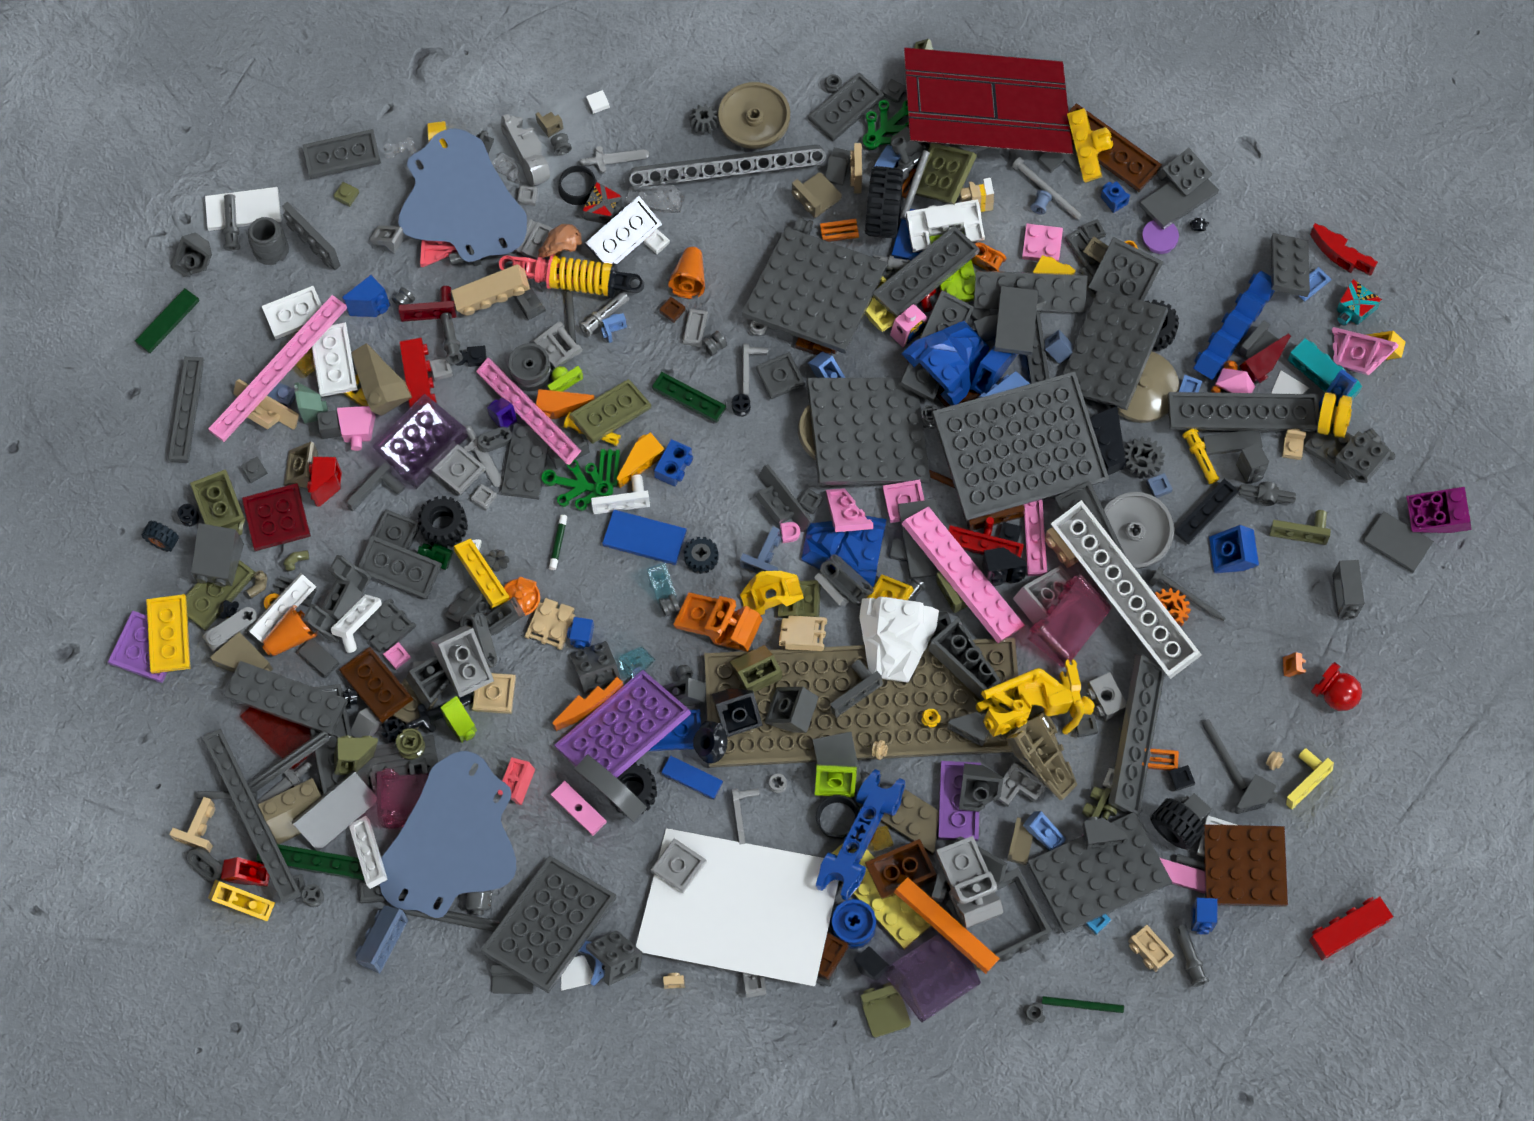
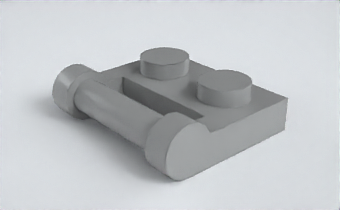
[534,322,583,367]

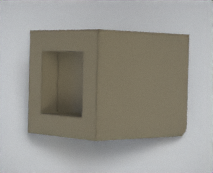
[535,112,564,138]

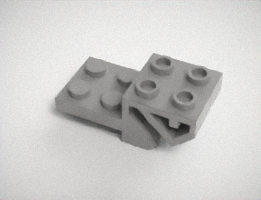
[935,836,1003,929]

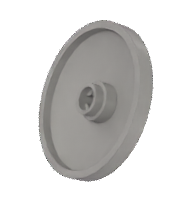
[1104,492,1174,569]

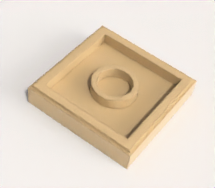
[472,673,516,714]

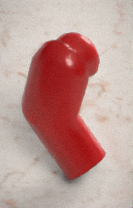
[920,289,936,312]

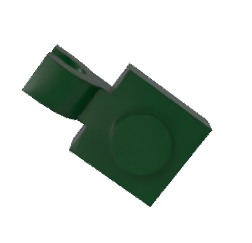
[417,543,453,570]

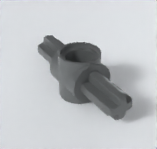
[1239,482,1296,506]

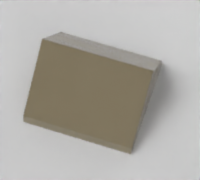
[284,442,318,488]

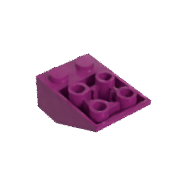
[1406,487,1472,533]

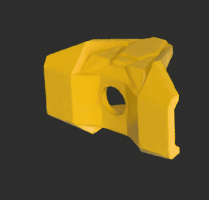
[740,571,804,615]

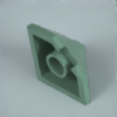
[294,382,328,424]

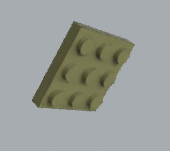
[915,143,977,205]

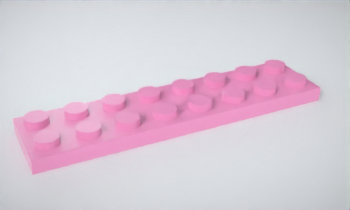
[902,507,1025,643]

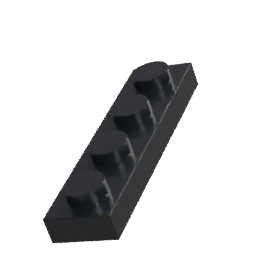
[1174,478,1239,545]

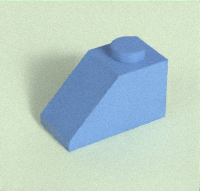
[808,352,845,378]

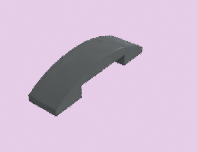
[574,754,647,822]

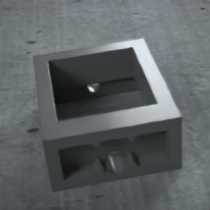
[1332,560,1365,620]

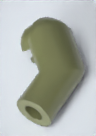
[283,550,309,571]

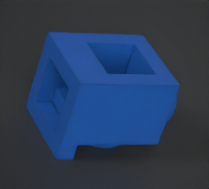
[1101,181,1130,213]

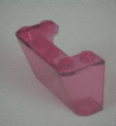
[1027,574,1112,668]

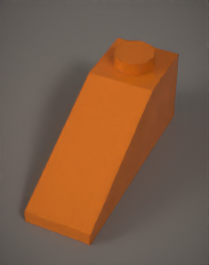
[536,389,595,419]

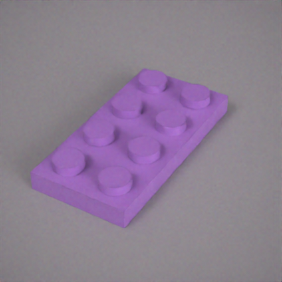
[938,761,981,841]

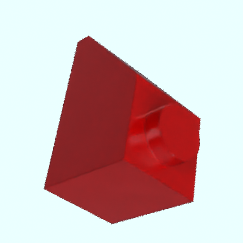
[221,857,269,886]

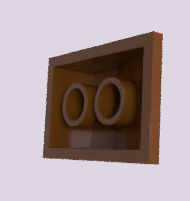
[865,839,937,899]

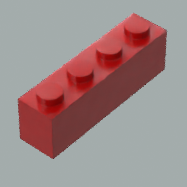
[400,338,437,416]
[1309,896,1394,961]

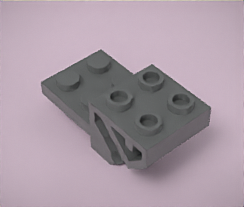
[1304,424,1390,483]

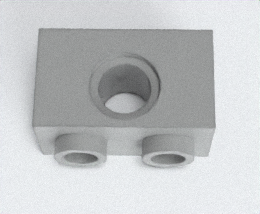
[1086,672,1126,721]

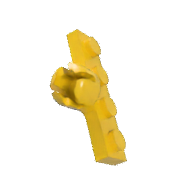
[1067,108,1113,183]

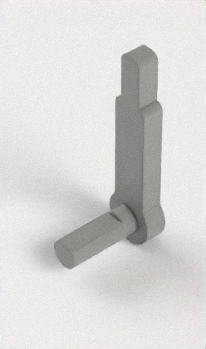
[742,343,768,396]
[732,788,760,845]

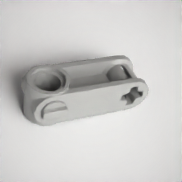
[203,607,258,653]

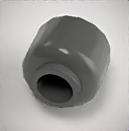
[465,891,492,915]

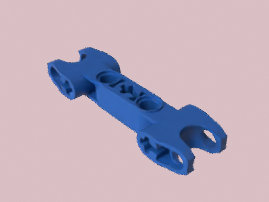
[816,769,906,901]

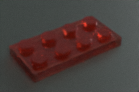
[240,707,313,770]

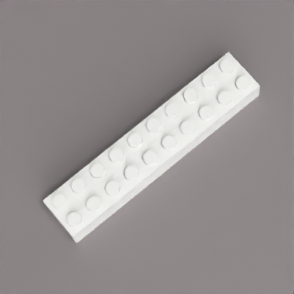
[1051,500,1202,679]

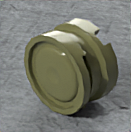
[396,729,425,760]

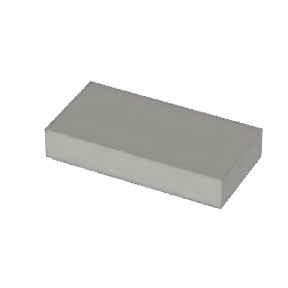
[683,309,708,347]
[814,573,850,606]

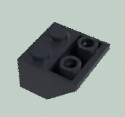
[982,547,1027,586]

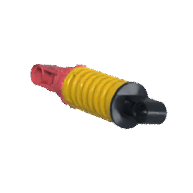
[499,254,644,298]

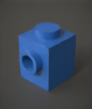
[567,617,594,649]

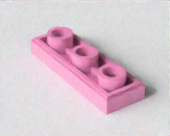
[551,781,607,836]

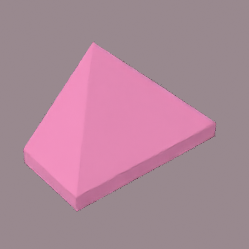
[1215,368,1255,393]

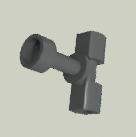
[891,136,922,180]

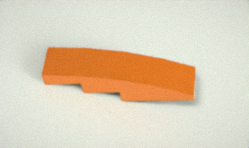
[552,677,624,731]

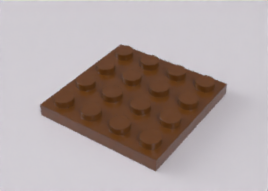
[1203,824,1288,907]

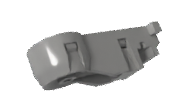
[501,114,550,186]

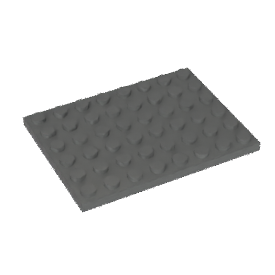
[931,371,1109,521]

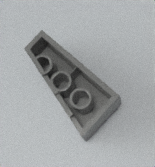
[929,617,1001,701]

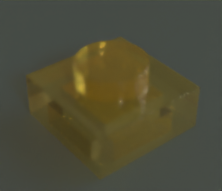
[871,825,894,852]

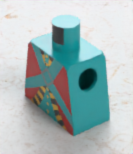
[1336,279,1382,326]

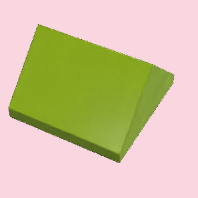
[815,764,857,797]

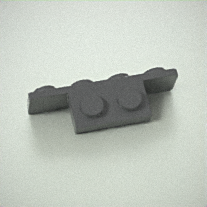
[756,464,812,532]

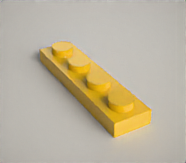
[453,539,509,608]

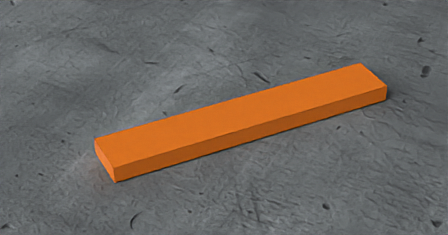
[894,877,1000,974]

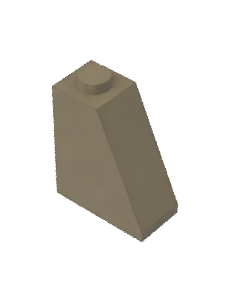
[210,632,273,673]

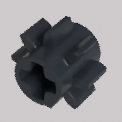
[381,718,405,743]

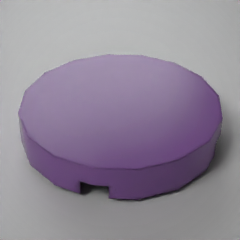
[1142,220,1179,254]

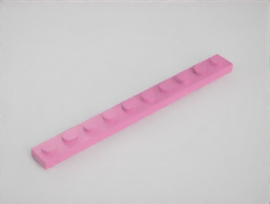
[209,295,347,442]

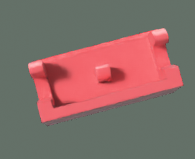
[498,757,535,805]

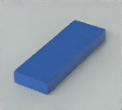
[661,755,723,799]

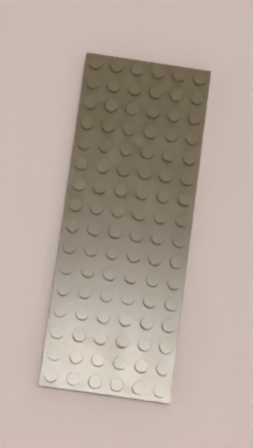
[704,638,1018,767]

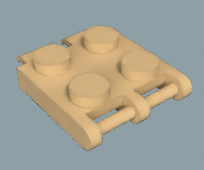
[525,598,576,650]
[779,616,827,651]

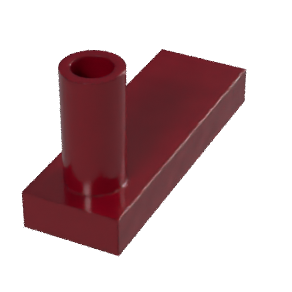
[399,286,456,322]

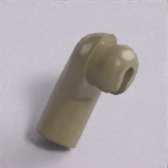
[246,570,268,598]

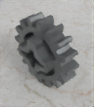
[1124,437,1165,478]

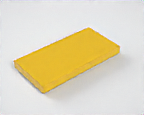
[146,594,191,674]

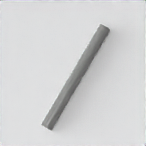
[900,150,930,220]

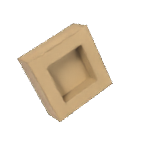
[663,973,685,989]

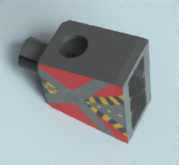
[583,182,625,224]

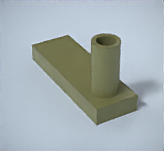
[1269,510,1331,545]

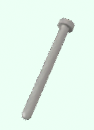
[1012,157,1081,220]

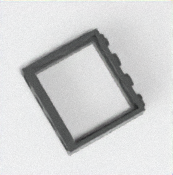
[945,867,1052,971]

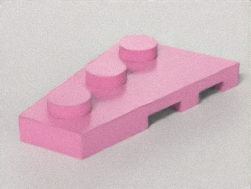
[826,488,873,532]

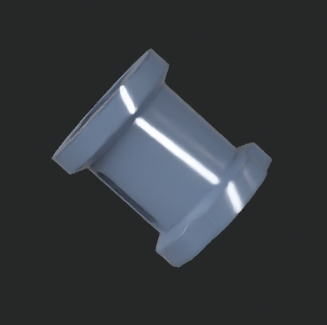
[1030,190,1052,215]

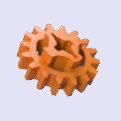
[1155,588,1191,627]

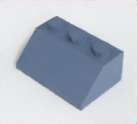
[355,905,408,974]

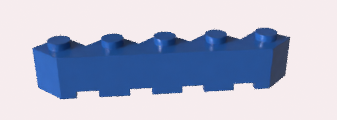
[1193,271,1275,380]

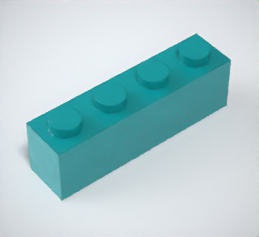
[1288,338,1362,400]

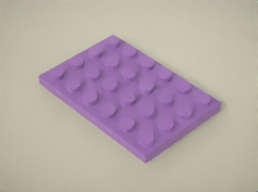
[555,670,691,778]

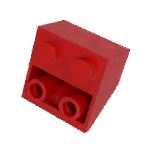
[307,457,342,506]

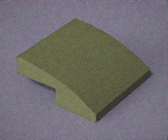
[778,579,821,618]

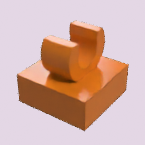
[1283,652,1306,677]

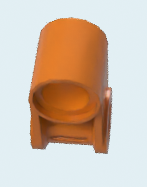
[972,242,1007,271]

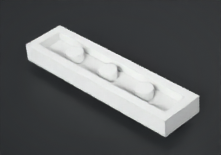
[248,573,316,644]
[349,816,388,889]

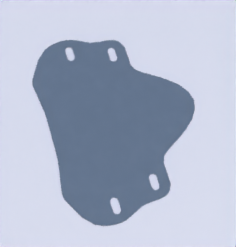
[398,128,527,262]
[380,751,517,918]

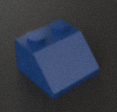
[342,275,390,317]
[1209,525,1259,573]

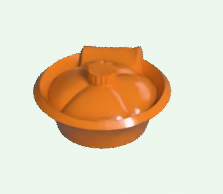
[501,577,540,616]

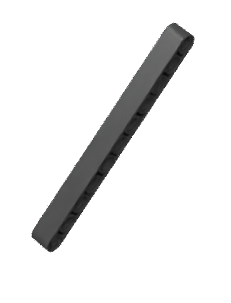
[629,145,826,187]

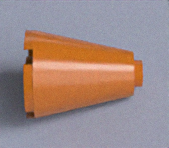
[668,247,705,299]
[262,605,318,656]

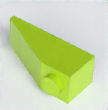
[440,696,477,743]

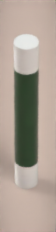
[549,515,567,570]

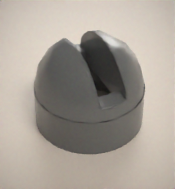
[676,665,693,681]

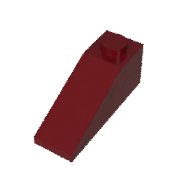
[1239,333,1291,384]

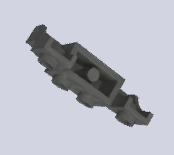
[302,555,371,643]

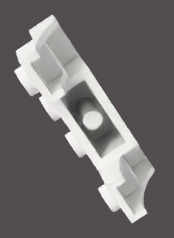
[906,199,985,252]

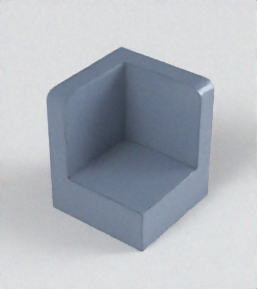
[1045,330,1073,363]

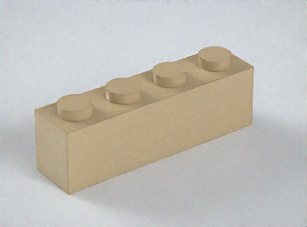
[451,264,530,315]

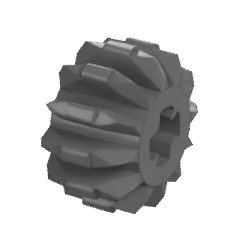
[689,104,719,135]

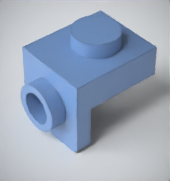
[601,313,627,343]

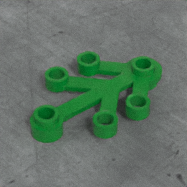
[863,100,909,150]
[541,459,613,511]

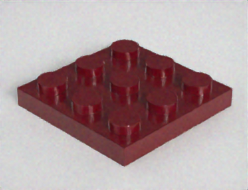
[242,483,311,551]

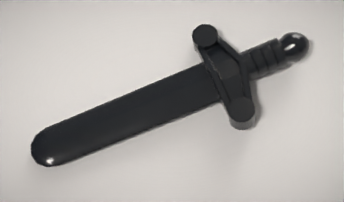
[405,694,473,733]

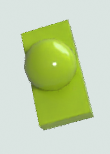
[547,366,583,392]

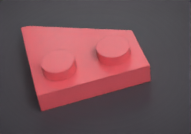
[420,240,458,267]

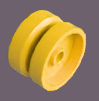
[1317,392,1352,438]

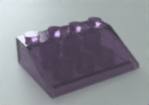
[373,394,468,489]
[884,933,981,1023]

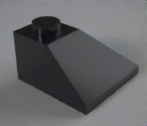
[711,688,763,737]

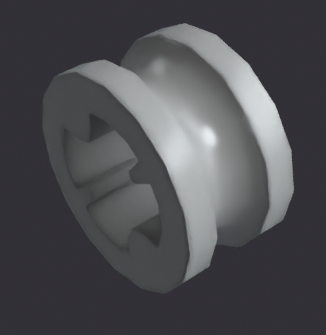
[769,774,787,793]

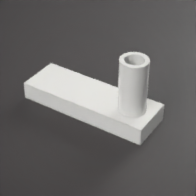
[591,475,650,514]
[331,594,382,653]

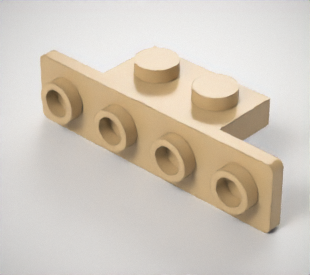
[233,379,299,429]

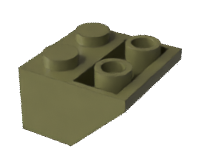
[730,645,782,692]
[334,735,378,775]

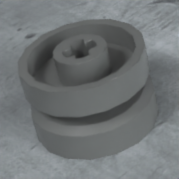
[508,343,551,391]

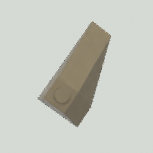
[351,343,412,416]

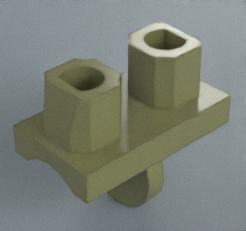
[1082,787,1117,820]

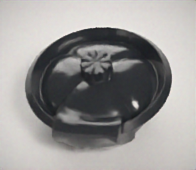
[693,721,728,764]

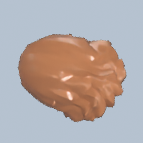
[538,224,582,258]

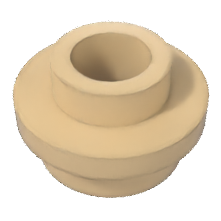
[872,740,888,760]
[1266,751,1284,770]

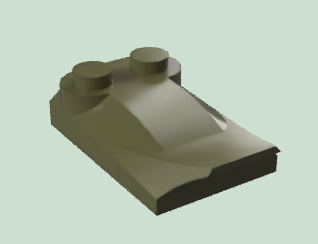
[190,469,245,536]

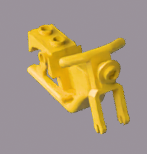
[976,659,1094,737]

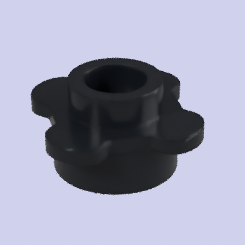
[1190,218,1209,231]
[219,600,239,619]
[343,686,357,709]

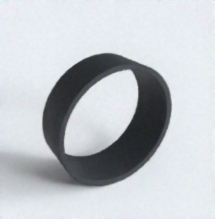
[558,165,597,205]
[816,795,859,839]

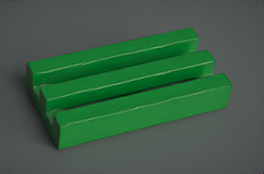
[599,449,620,487]

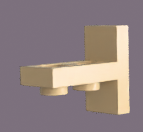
[169,797,215,853]

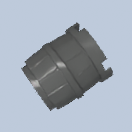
[248,217,289,265]

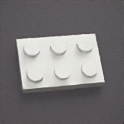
[262,286,322,339]

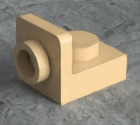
[1282,429,1306,460]

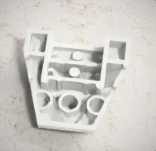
[859,597,939,683]

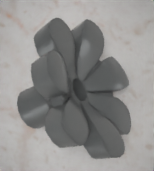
[484,549,509,572]

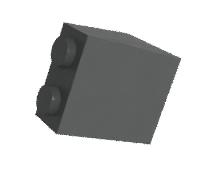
[191,523,244,587]

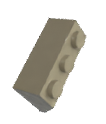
[258,778,322,844]

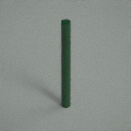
[1042,996,1124,1013]

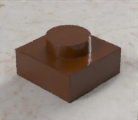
[659,297,686,323]

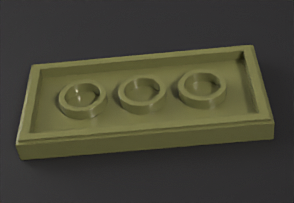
[569,379,652,444]
[186,560,255,631]

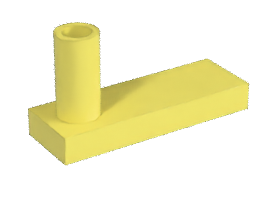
[1286,748,1334,809]

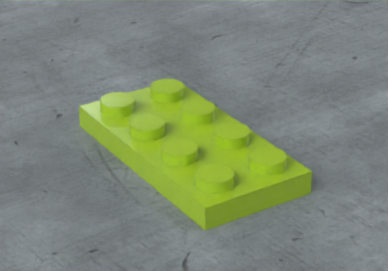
[929,232,975,302]

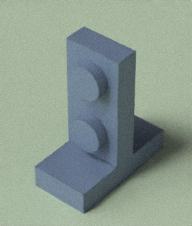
[740,526,782,574]

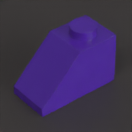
[487,397,517,428]

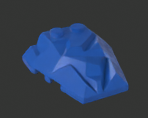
[902,321,990,406]
[801,516,887,589]

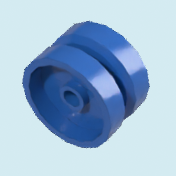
[831,899,876,949]

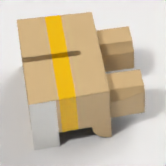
[959,178,994,212]

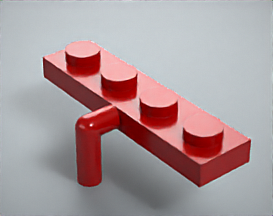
[948,517,1024,558]

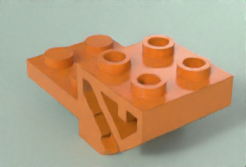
[673,592,763,652]

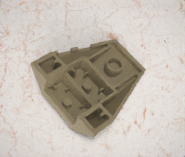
[1005,711,1077,800]

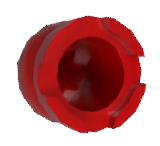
[1311,662,1362,711]

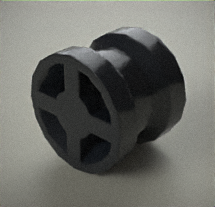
[732,393,751,417]
[177,504,199,527]

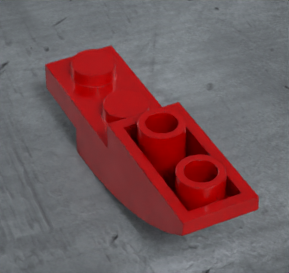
[1310,223,1378,276]

